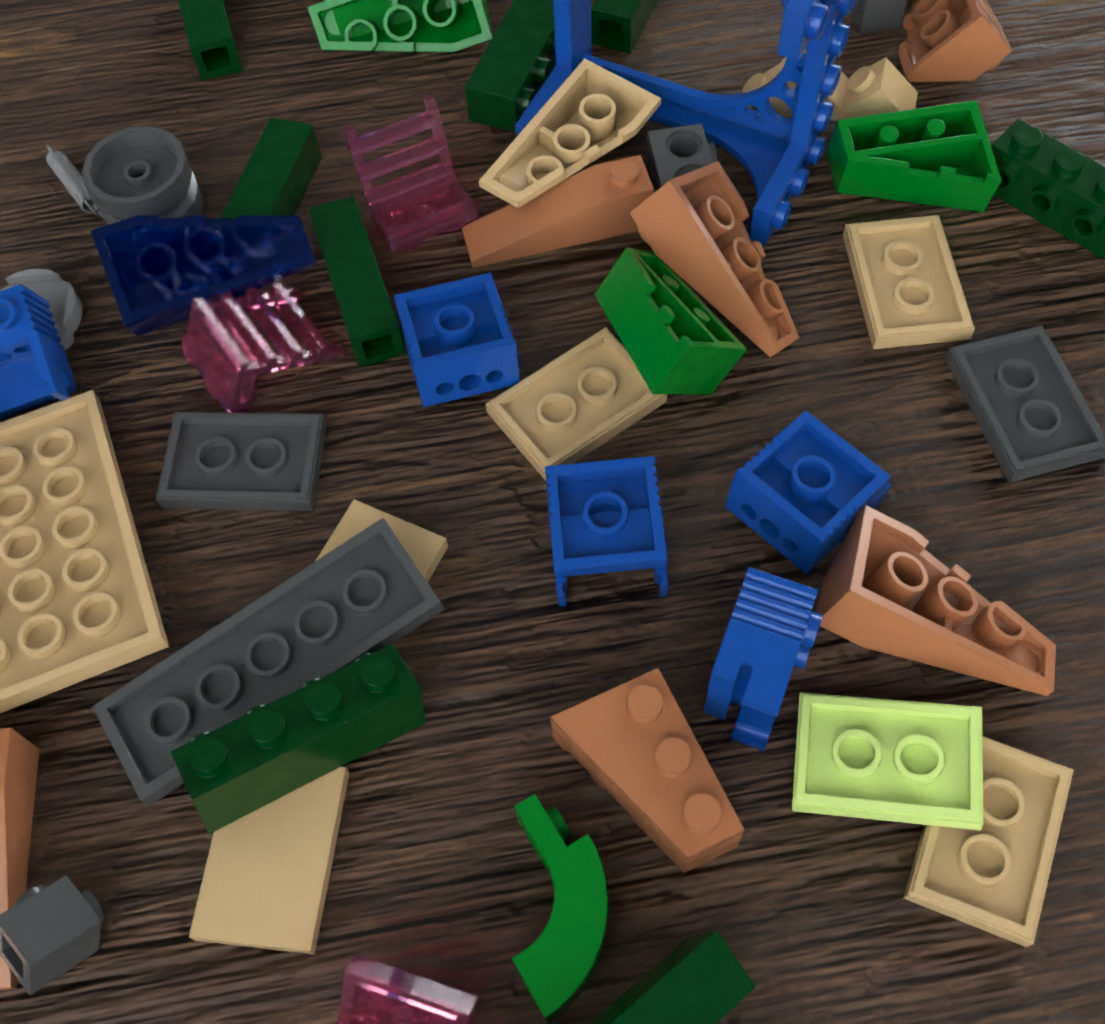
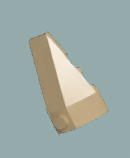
[479,58,661,208]

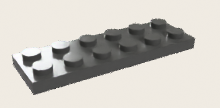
[92,518,445,806]

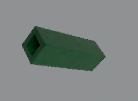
[179,0,243,81]
[591,0,659,54]
[208,118,322,280]
[308,196,406,368]
[590,930,756,1024]

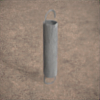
[46,144,102,218]

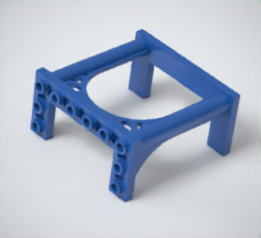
[515,0,856,246]

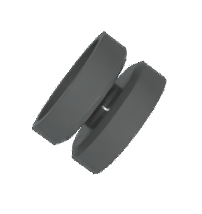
[82,126,204,247]

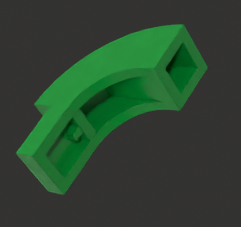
[512,794,607,1024]

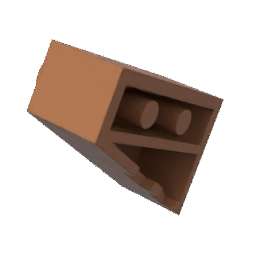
[550,668,745,873]

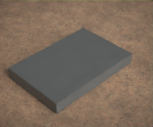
[945,325,1105,483]
[155,411,327,511]

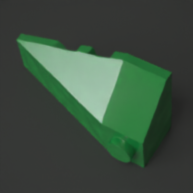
[307,0,493,53]

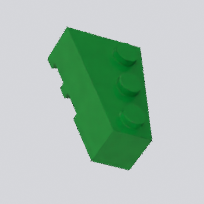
[826,100,1002,213]
[594,247,747,395]

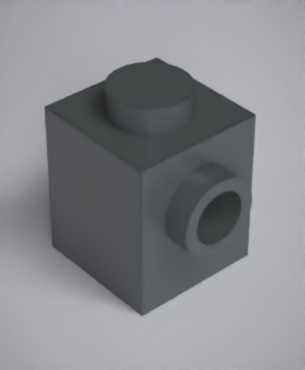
[0,875,104,995]

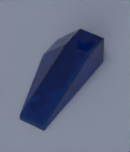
[91,215,317,336]

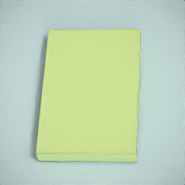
[792,692,983,831]

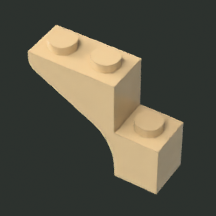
[742,49,918,121]

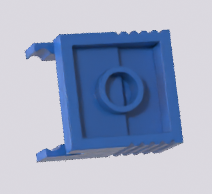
[394,273,520,408]
[0,284,78,420]
[725,410,892,574]
[545,456,668,607]
[703,567,823,752]

